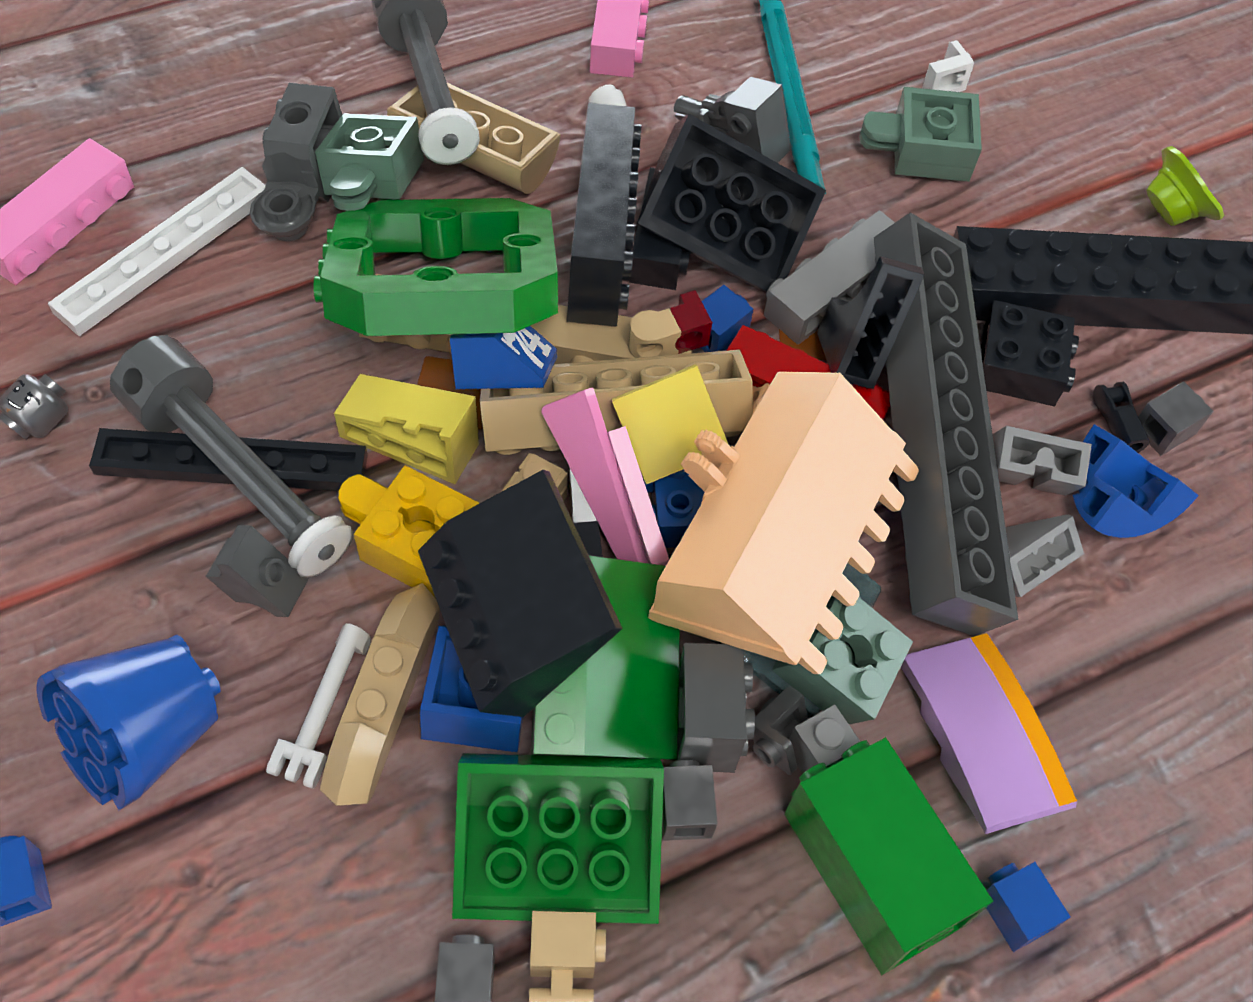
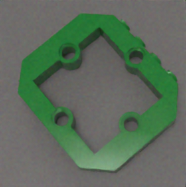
[313,198,558,336]

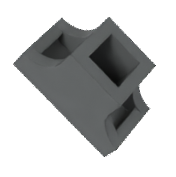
[206,525,309,617]

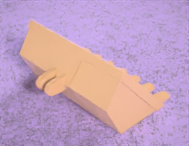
[648,372,919,674]

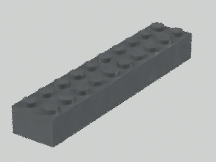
[874,212,1018,636]

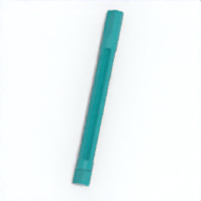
[759,0,826,194]

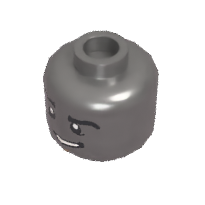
[0,374,68,439]

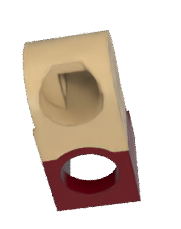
[628,290,712,358]

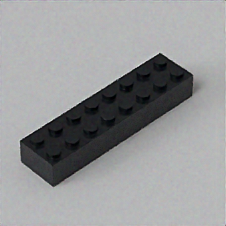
[953,226,1253,335]

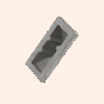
[1006,514,1084,597]

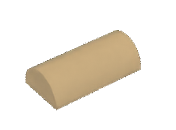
[387,83,561,194]

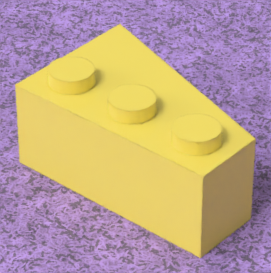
[334,374,479,484]

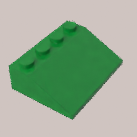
[531,556,680,760]
[452,753,664,924]

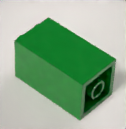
[784,737,993,976]

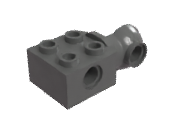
[249,83,342,241]

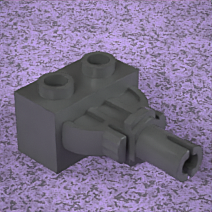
[674,77,791,163]

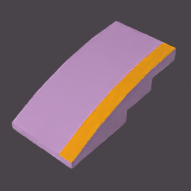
[901,633,1077,834]

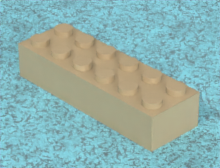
[480,350,753,455]

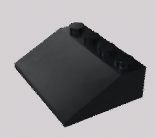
[636,114,826,293]
[418,470,623,717]

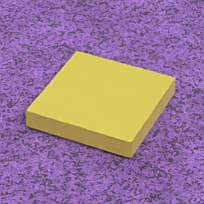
[611,364,729,485]

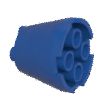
[36,634,221,810]

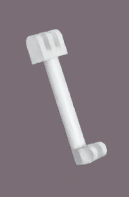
[266,623,371,789]

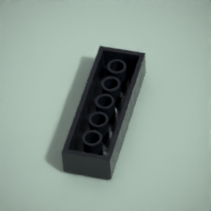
[567,103,642,326]

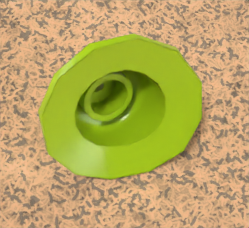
[1146,146,1225,226]

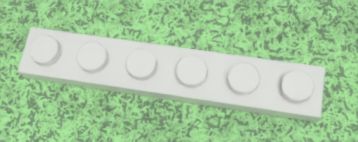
[48,167,266,336]

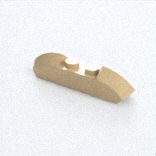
[320,583,440,806]

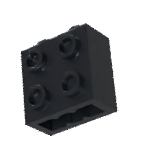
[980,300,1079,407]

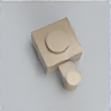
[529,911,606,1002]

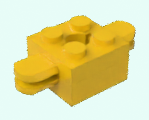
[338,465,480,599]

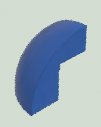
[1073,424,1199,538]

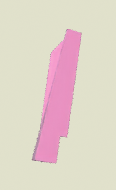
[542,387,669,566]

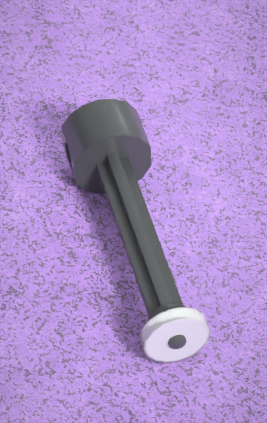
[372,0,480,165]
[110,335,353,578]

